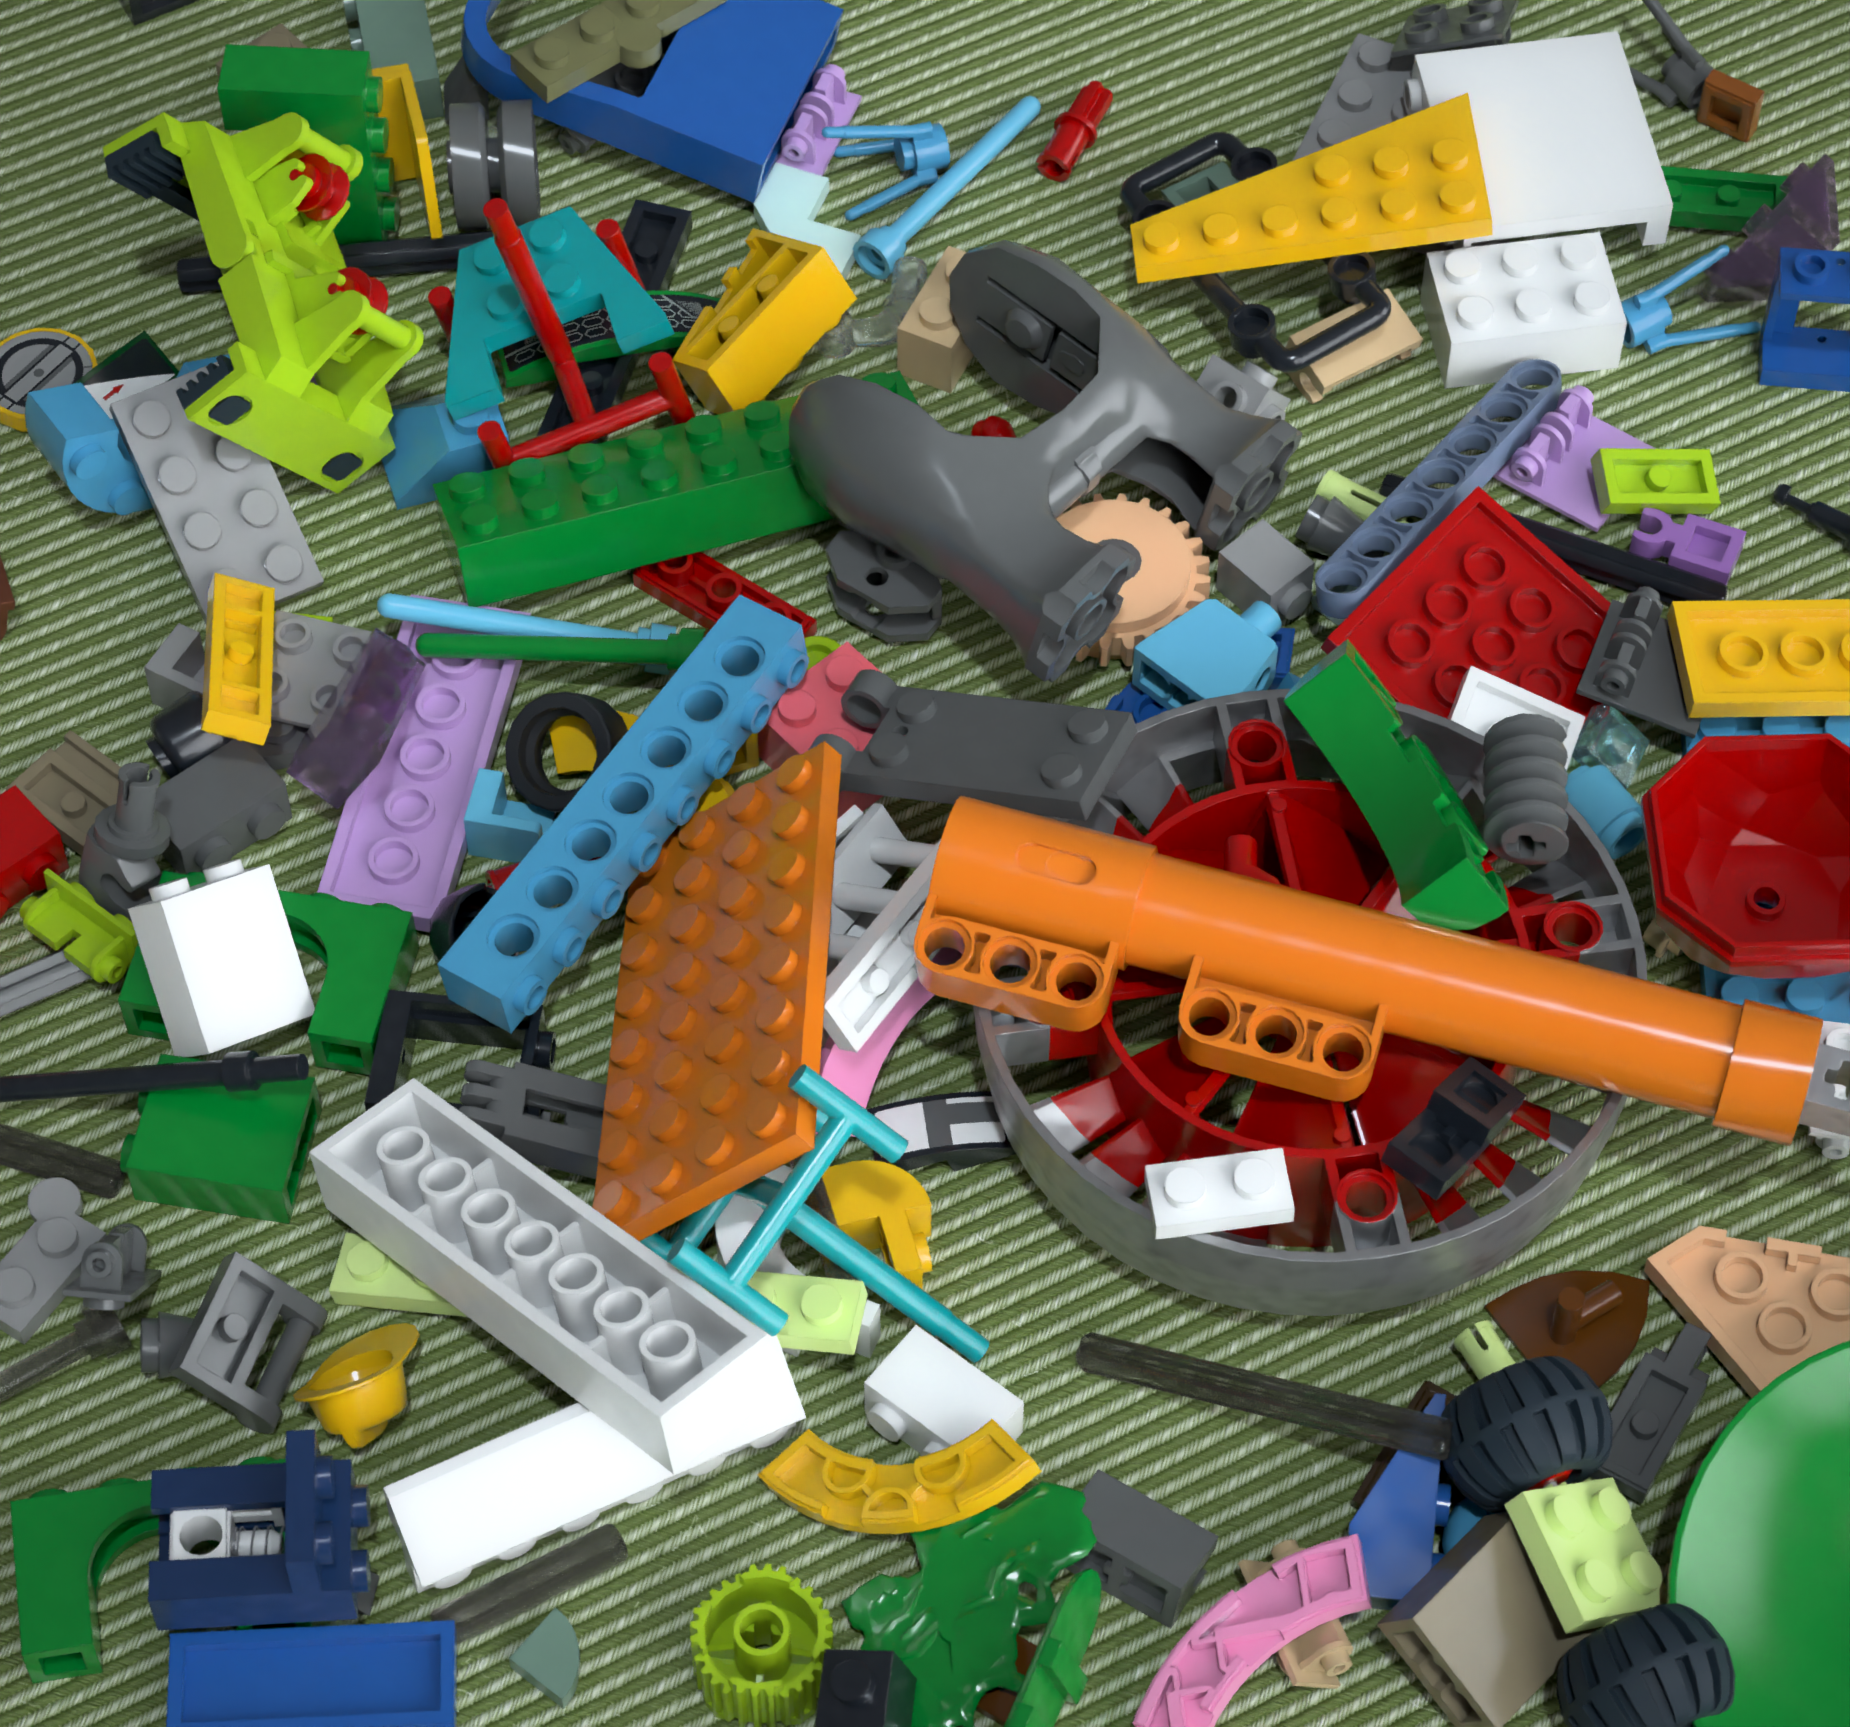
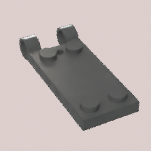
[808,669,1138,821]

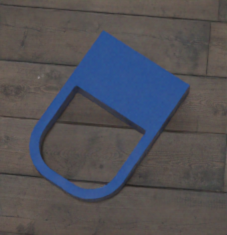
[461,0,844,203]

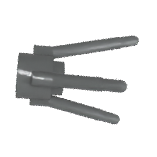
[1629,0,1714,109]

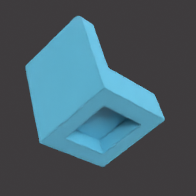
[464,768,556,863]

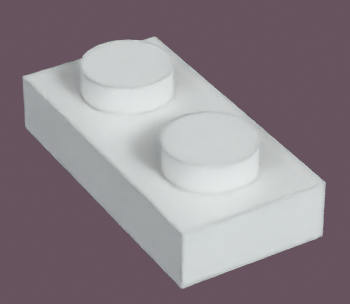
[1144,1148,1295,1240]

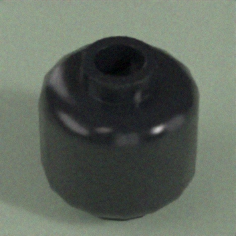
[145,691,233,779]

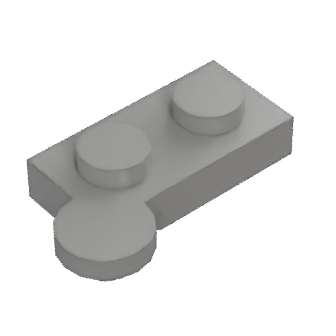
[0,1177,107,1345]

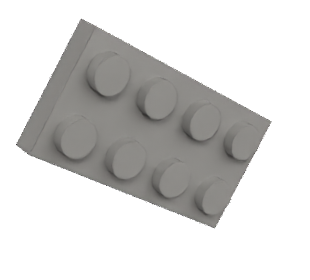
[109,362,324,624]

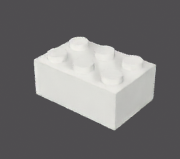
[1420,232,1627,389]

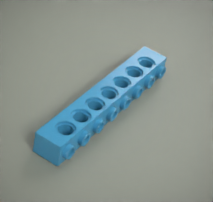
[437,594,809,1033]

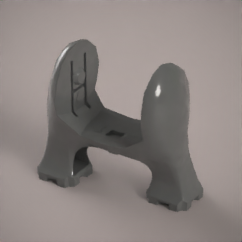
[789,240,1303,683]

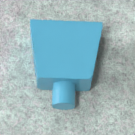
[1132,599,1282,710]

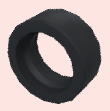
[505,692,628,812]

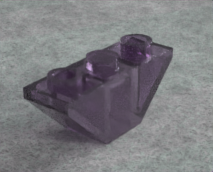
[1699,154,1840,303]

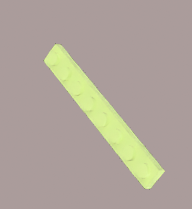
[329,1233,868,1355]

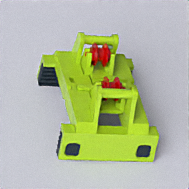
[102,112,424,494]

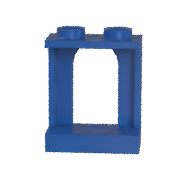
[1759,247,1850,392]

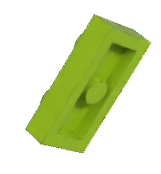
[1590,448,1721,514]

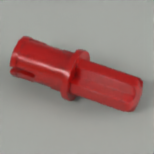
[1036,80,1113,182]

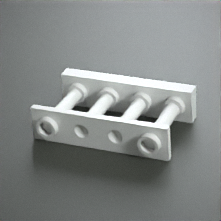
[823,803,941,1052]

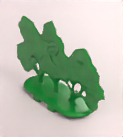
[841,1481,1101,1727]

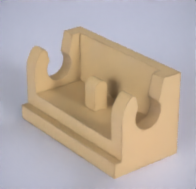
[1284,288,1423,404]

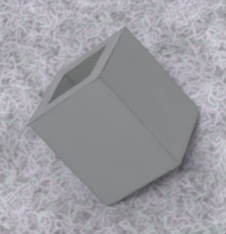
[144,623,205,709]

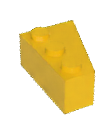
[672,228,857,414]

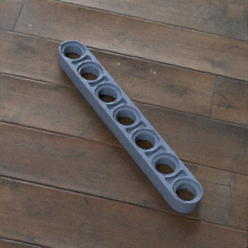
[1315,359,1562,619]

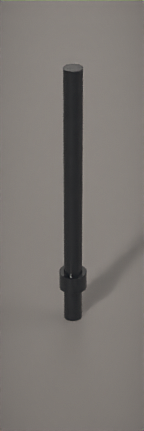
[0,1051,309,1103]

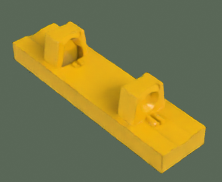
[201,573,275,746]

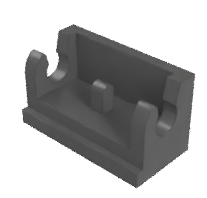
[1065,1469,1219,1629]

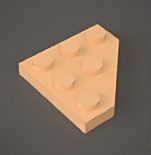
[1644,1226,1850,1398]

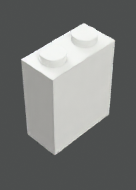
[128,859,315,1057]

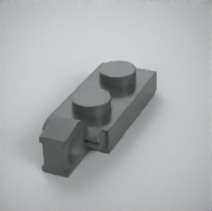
[1590,1322,1712,1504]

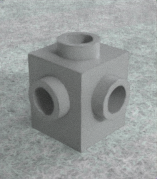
[1197,354,1291,420]

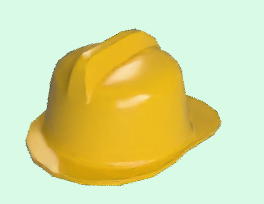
[293,1323,420,1449]

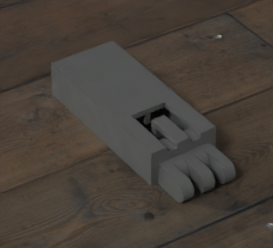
[458,1060,606,1179]

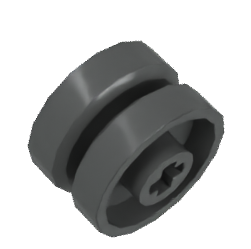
[446,98,541,232]

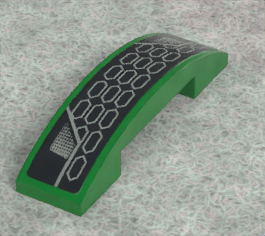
[495,291,720,388]

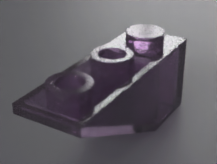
[286,627,426,810]

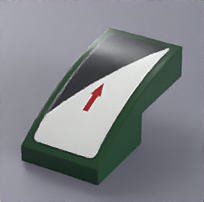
[73,330,179,419]

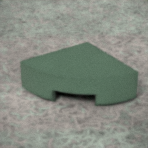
[509,1607,580,1709]

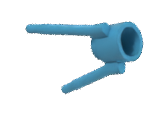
[821,121,950,221]
[1621,245,1761,355]

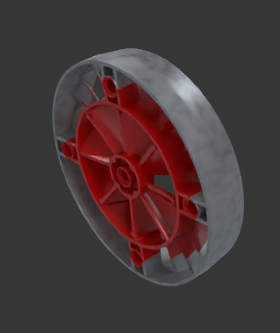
[973,689,1647,1316]

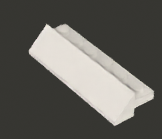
[383,1325,806,1594]

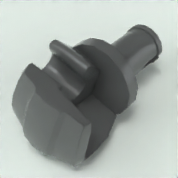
[79,762,171,922]

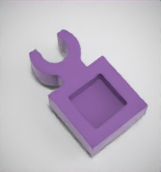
[1629,508,1747,586]

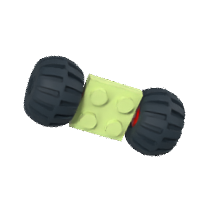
[1439,1356,1735,1727]

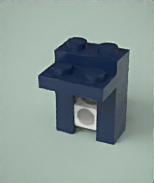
[148,1429,371,1630]

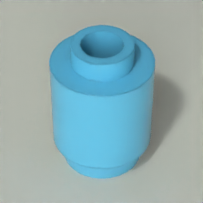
[1564,765,1644,859]

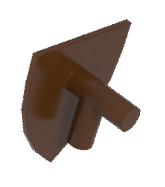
[1484,1270,1650,1388]

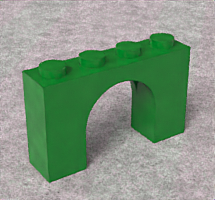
[217,44,400,244]
[118,871,419,1075]
[10,1456,313,1684]

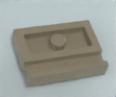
[5,730,121,856]

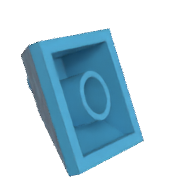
[381,393,509,510]

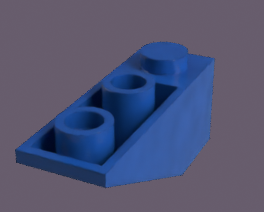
[1346,1393,1451,1610]

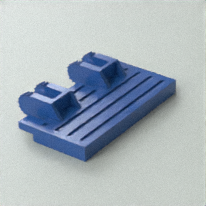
[166,1620,457,1727]

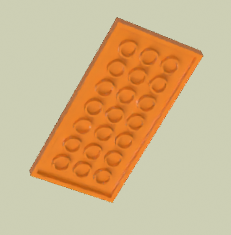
[592,741,842,1242]

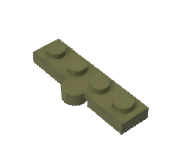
[510,0,727,103]

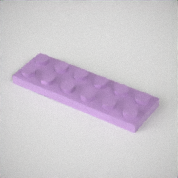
[317,594,531,932]

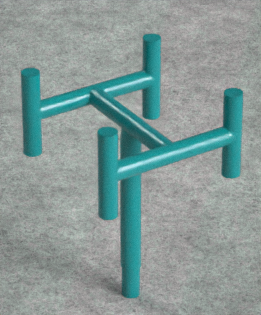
[640,1064,990,1363]

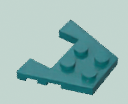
[445,206,675,421]

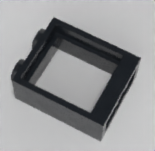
[364,990,556,1117]

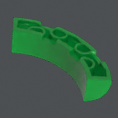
[1283,639,1509,930]

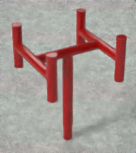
[428,198,695,469]

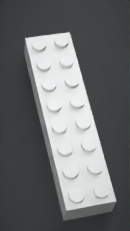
[309,1078,780,1475]

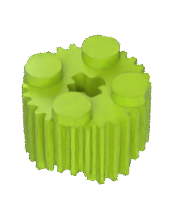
[690,1563,834,1727]

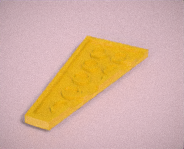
[1130,93,1493,284]

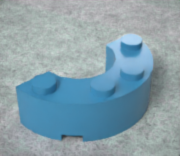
[25,354,230,515]

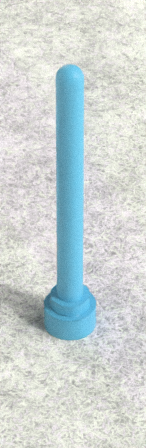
[853,96,1041,280]
[377,593,676,675]

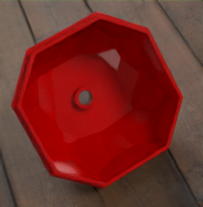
[1641,733,1850,979]

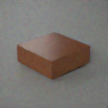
[1696,69,1765,143]

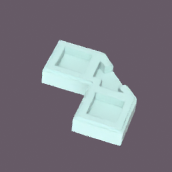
[754,162,861,279]

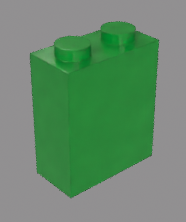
[120,1054,322,1224]

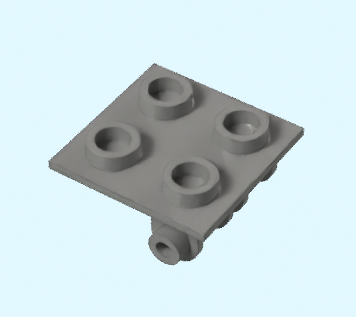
[271,610,393,753]

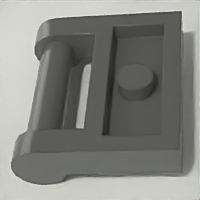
[168,1252,328,1434]

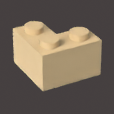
[897,246,974,393]

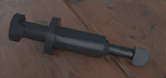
[1773,484,1850,551]

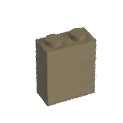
[1377,1512,1597,1727]

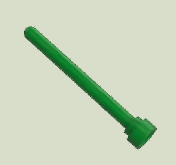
[415,627,710,671]

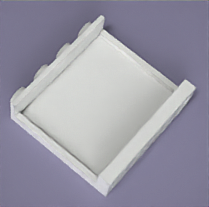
[1403,31,1673,249]

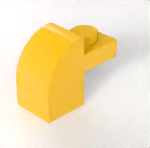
[811,1160,932,1290]

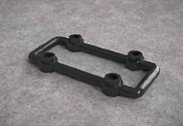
[1120,132,1391,373]

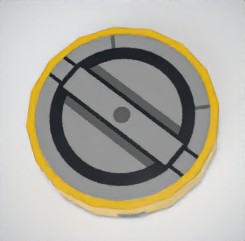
[0,328,98,432]

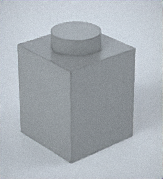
[1216,519,1315,621]

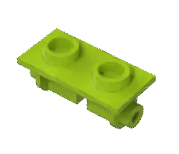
[19,868,138,984]

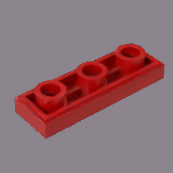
[633,552,817,638]

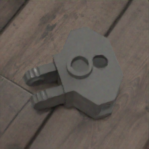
[826,530,942,643]

